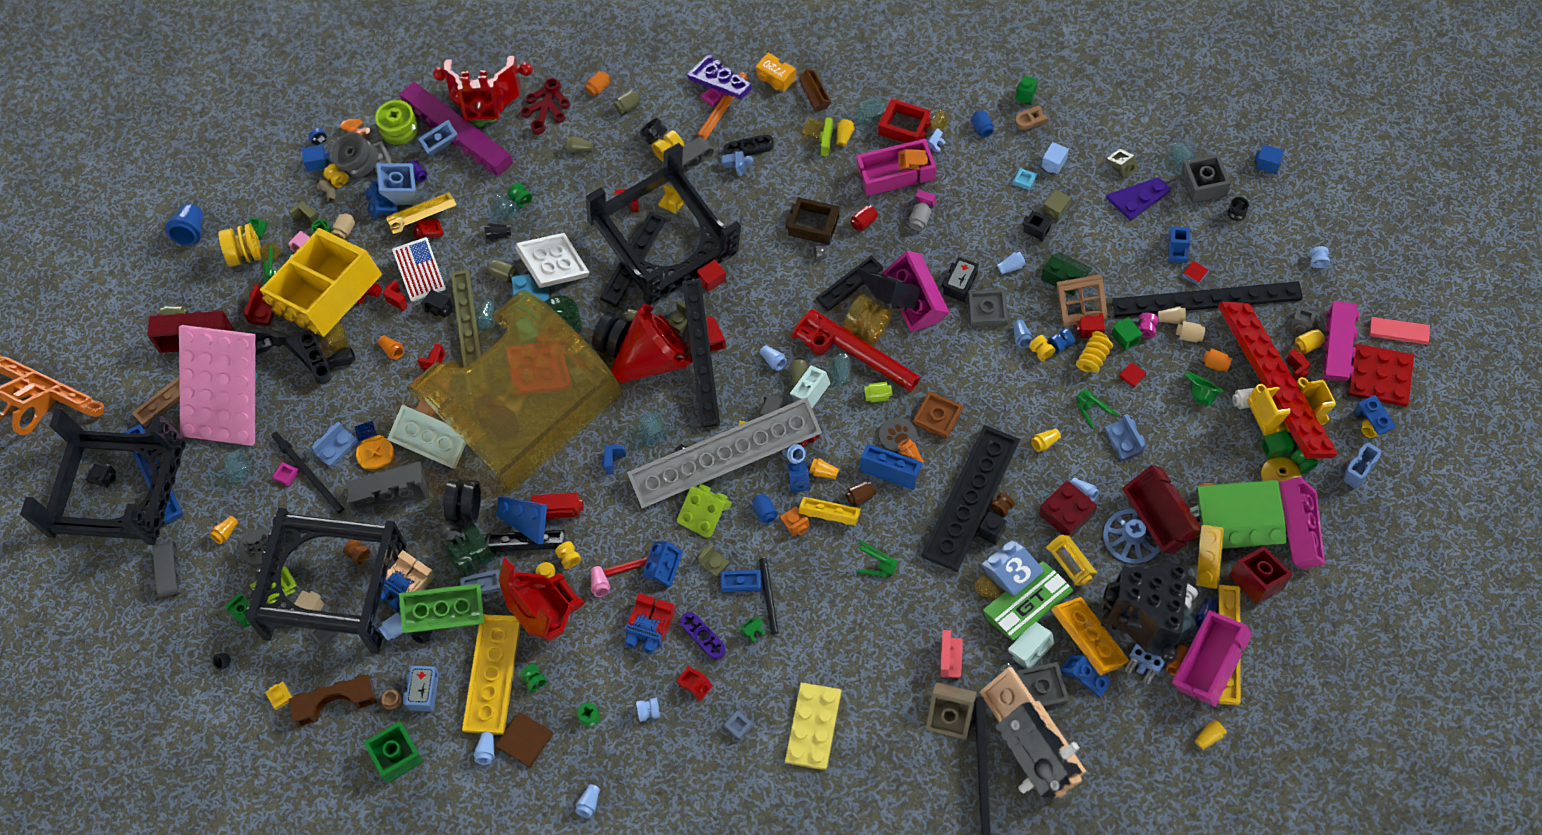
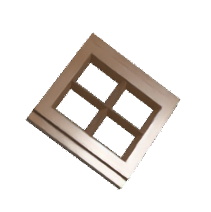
[1057,274,1108,327]

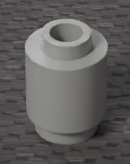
[909,203,932,231]

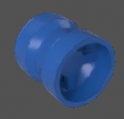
[1048,328,1075,354]

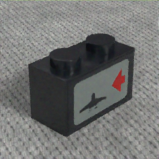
[941,257,979,302]

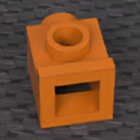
[899,149,928,170]

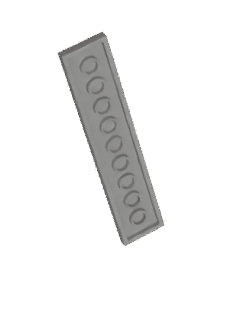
[627,397,822,509]

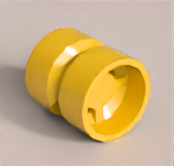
[652,130,685,162]

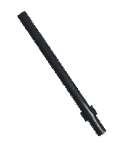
[271,432,345,514]

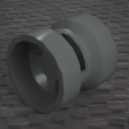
[438,521,464,549]

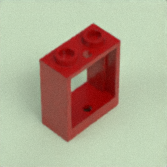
[878,98,933,143]

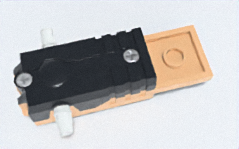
[980,667,1087,798]

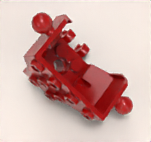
[433,56,533,121]

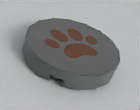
[879,418,917,454]

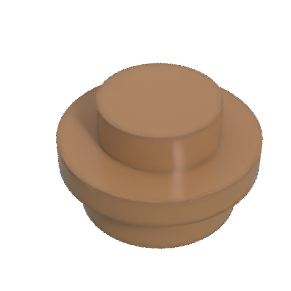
[381,690,402,710]

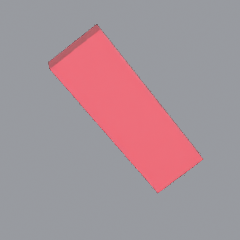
[1369,317,1430,345]

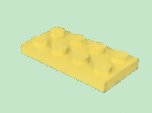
[785,683,841,770]

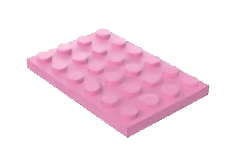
[179,325,255,446]

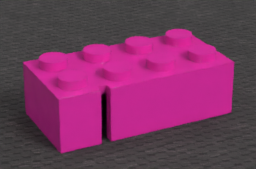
[856,138,936,196]
[1172,610,1252,707]

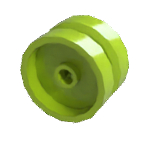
[375,100,418,145]

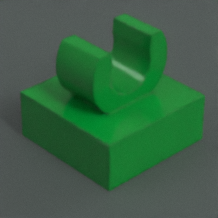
[248,217,268,239]
[738,616,765,642]

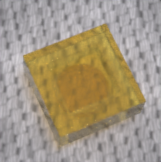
[931,110,949,132]
[802,117,825,140]

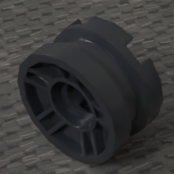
[639,117,667,144]

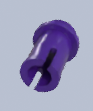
[409,160,427,182]

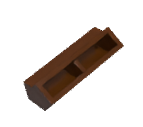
[798,69,831,112]

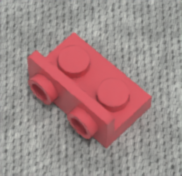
[940,630,963,679]

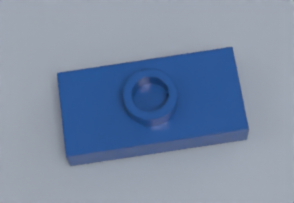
[721,570,761,592]

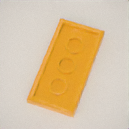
[1051,597,1130,676]

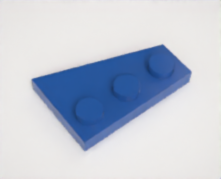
[496,496,547,544]

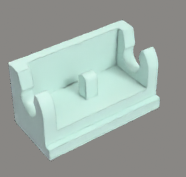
[790,365,830,408]
[1008,622,1055,669]

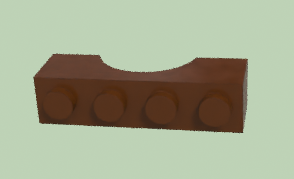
[288,675,377,727]

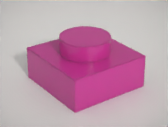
[916,189,937,207]

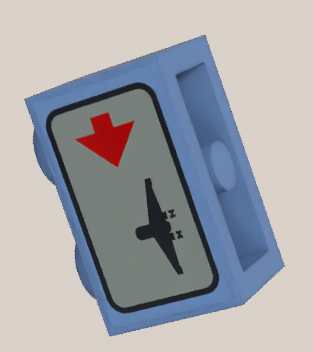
[403,665,439,712]

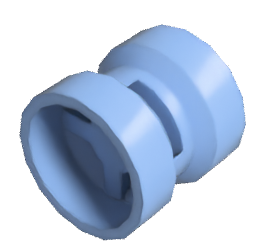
[636,698,661,722]

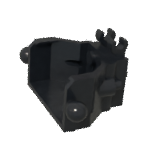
[1101,561,1189,663]

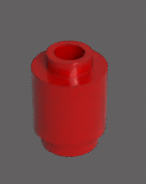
[851,205,878,231]

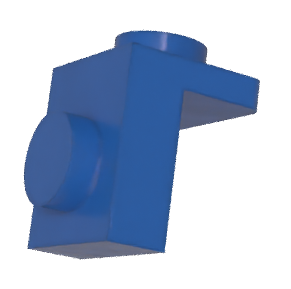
[601,444,626,474]
[787,461,810,493]

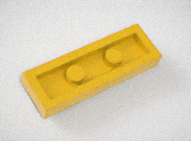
[798,497,861,526]
[1196,525,1224,589]

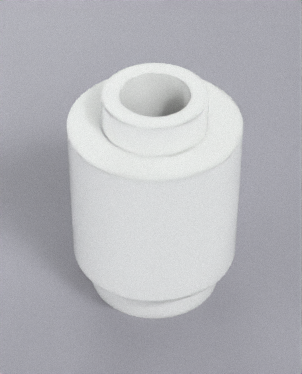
[1232,388,1254,409]

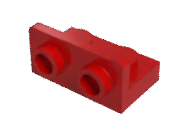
[243,284,274,326]

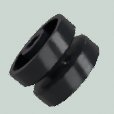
[592,311,632,358]
[444,479,481,523]

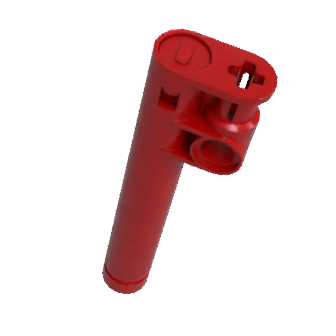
[791,309,920,392]

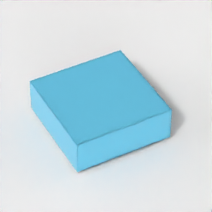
[1013,168,1037,190]

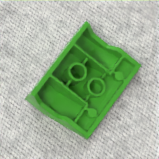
[1197,480,1286,549]

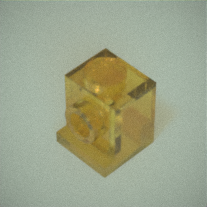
[326,321,349,352]

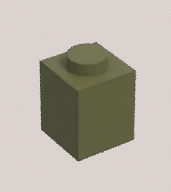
[1043,189,1071,222]

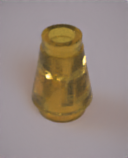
[973,575,1004,600]

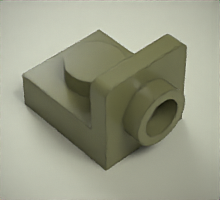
[1107,149,1138,179]
[667,301,688,333]
[698,544,730,578]

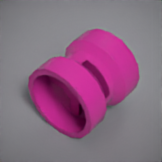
[1138,313,1158,339]

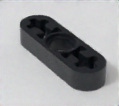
[723,134,774,157]

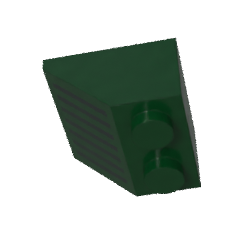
[1041,252,1092,296]

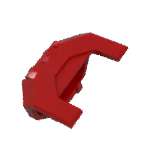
[498,557,585,641]

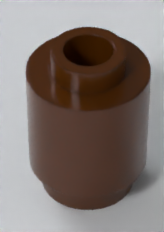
[846,481,876,506]

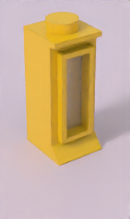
[1045,535,1097,586]

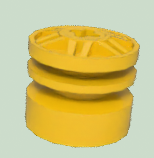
[219,223,261,268]

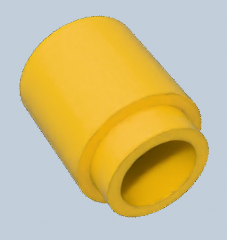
[1294,329,1325,354]

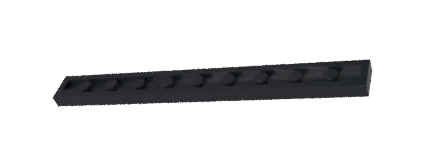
[1112,281,1303,317]

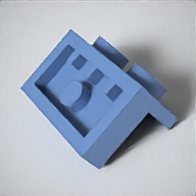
[1104,414,1146,461]
[311,422,358,468]

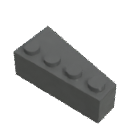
[347,461,429,510]

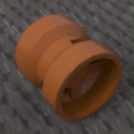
[343,539,371,565]

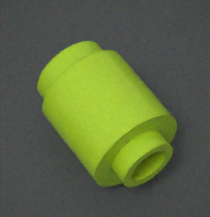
[864,382,892,403]

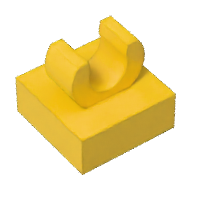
[265,681,293,710]

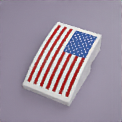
[392,237,446,302]

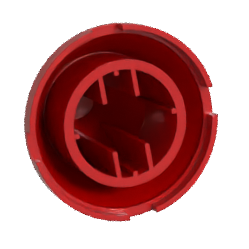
[610,304,693,383]

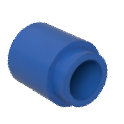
[971,110,994,138]
[752,494,778,524]

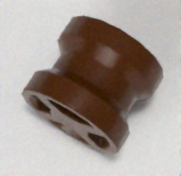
[990,493,1015,517]

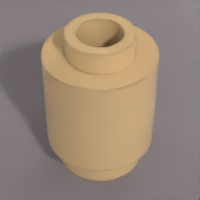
[331,213,355,240]
[1176,321,1205,343]

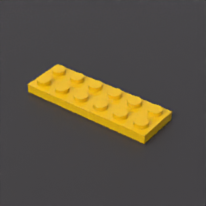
[462,614,521,735]

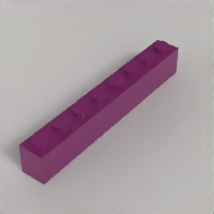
[399,81,513,177]

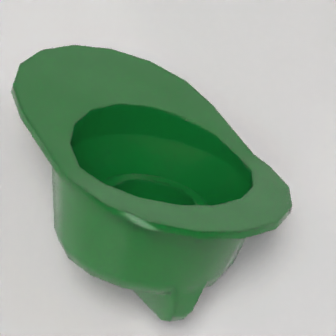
[1184,372,1225,406]

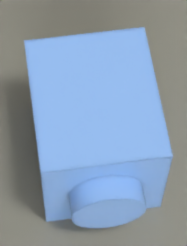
[1042,142,1069,174]

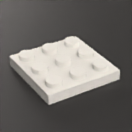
[515,233,589,288]

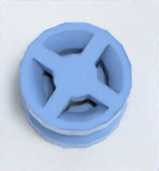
[1309,246,1330,268]

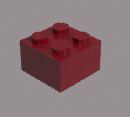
[1039,480,1097,538]
[1228,546,1293,604]

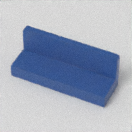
[859,443,922,490]

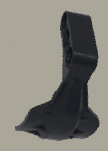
[248,329,331,384]

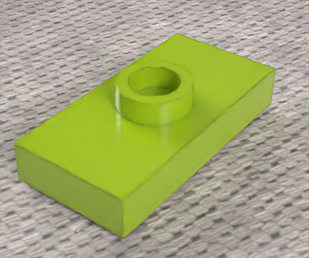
[819,117,833,156]

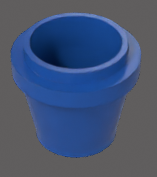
[165,204,204,245]

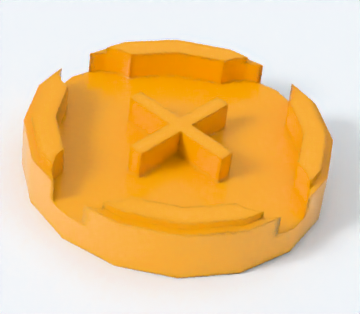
[356,435,394,471]

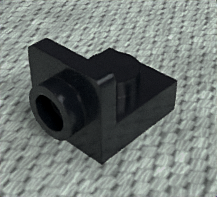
[85,463,116,488]

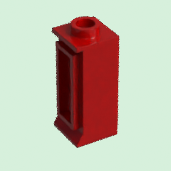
[531,492,584,519]

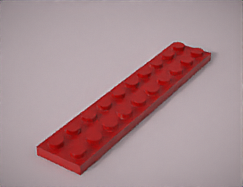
[1217,302,1338,458]

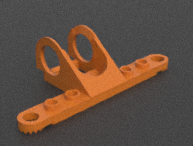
[0,355,104,436]

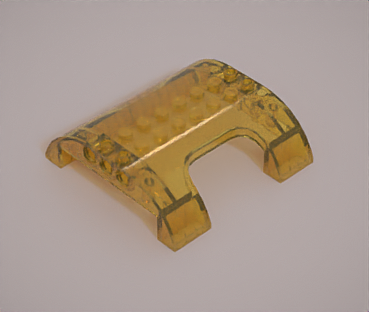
[406,290,623,493]

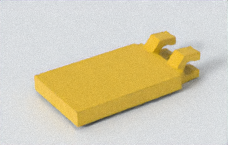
[386,192,456,234]

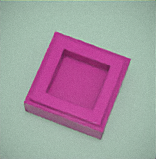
[701,88,724,108]
[272,462,299,487]

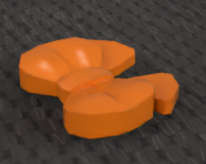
[341,119,370,137]

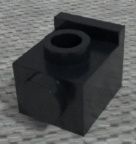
[1022,210,1052,242]
[421,289,453,318]

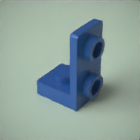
[1353,395,1396,435]
[1060,655,1111,697]

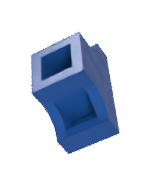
[1168,226,1190,263]

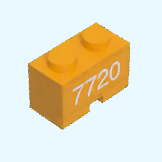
[756,53,796,92]

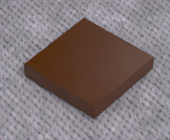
[496,712,554,768]

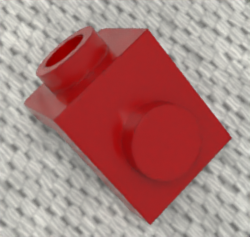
[1286,348,1311,381]

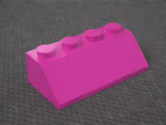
[883,251,950,332]

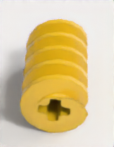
[1076,331,1113,373]

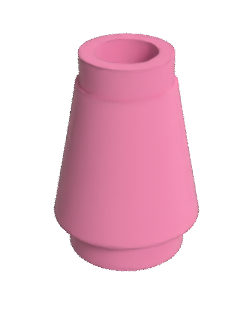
[590,566,610,597]

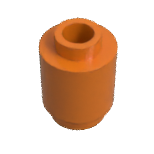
[585,71,610,97]
[1202,348,1233,373]

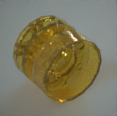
[844,294,892,344]

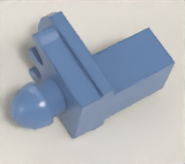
[722,151,754,176]

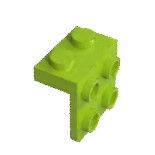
[677,484,732,538]

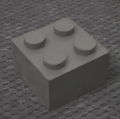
[1181,154,1231,203]

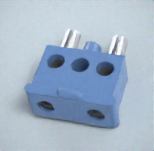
[1125,643,1166,684]

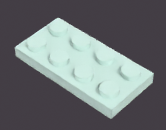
[387,405,470,469]

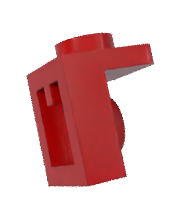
[413,219,444,240]
[383,280,408,311]
[417,343,446,373]
[676,666,713,701]

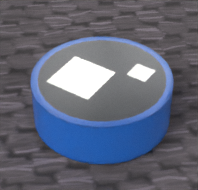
[308,128,327,146]

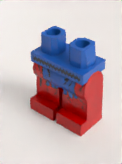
[625,593,676,654]

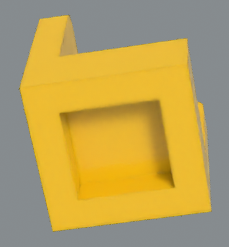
[658,184,684,214]

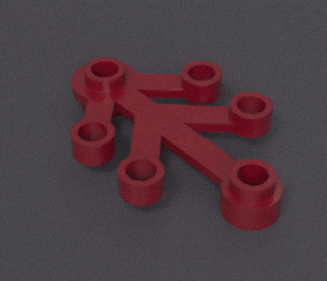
[521,78,570,135]

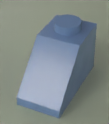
[418,120,458,156]

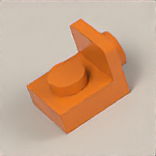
[780,506,810,536]

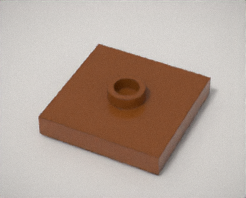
[912,391,964,439]

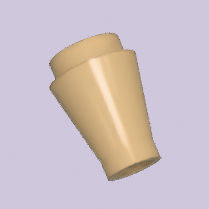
[1158,306,1186,324]

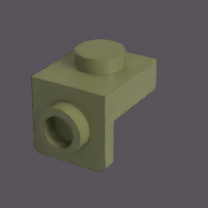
[289,201,319,225]

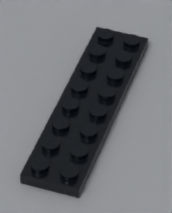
[921,425,1020,573]

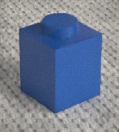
[1254,144,1284,174]
[302,145,330,172]

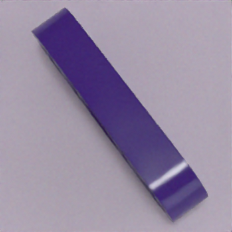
[680,612,726,660]

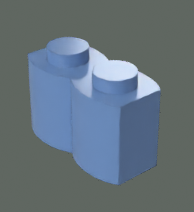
[1343,443,1381,489]

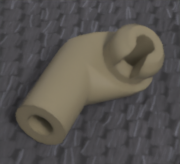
[317,180,336,202]

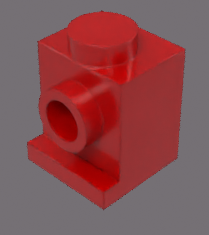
[1076,313,1105,339]

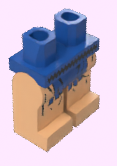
[380,550,435,612]

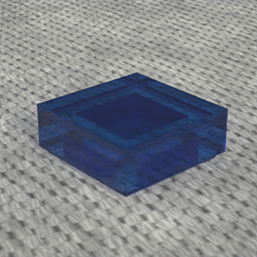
[355,421,377,442]

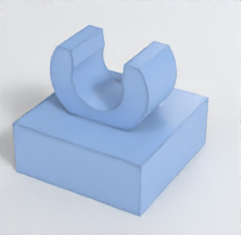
[926,128,945,152]

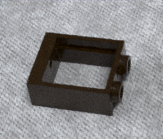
[785,197,840,245]

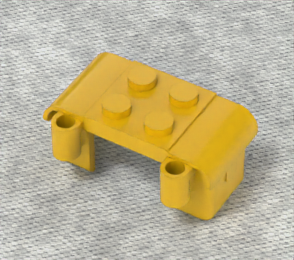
[1247,377,1336,436]

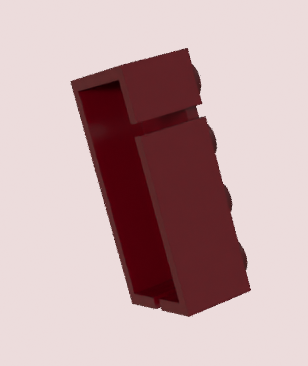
[147,310,234,353]
[1122,465,1201,555]

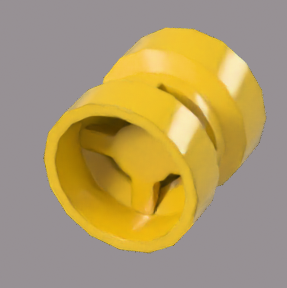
[323,164,349,188]
[1029,335,1055,362]
[555,541,581,569]

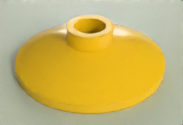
[1261,457,1301,482]

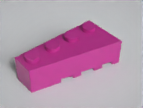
[1322,301,1359,382]
[1278,477,1325,569]

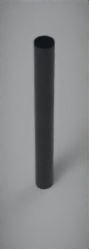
[759,558,779,635]

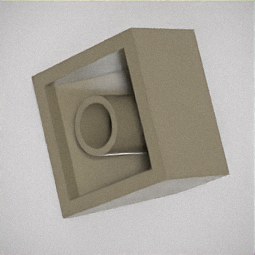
[925,683,977,740]

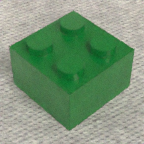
[363,721,424,784]

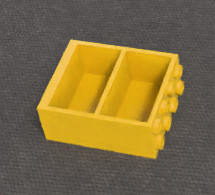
[260,228,382,337]

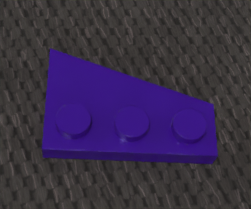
[1106,177,1171,221]

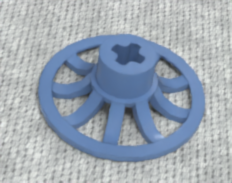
[1103,509,1161,564]

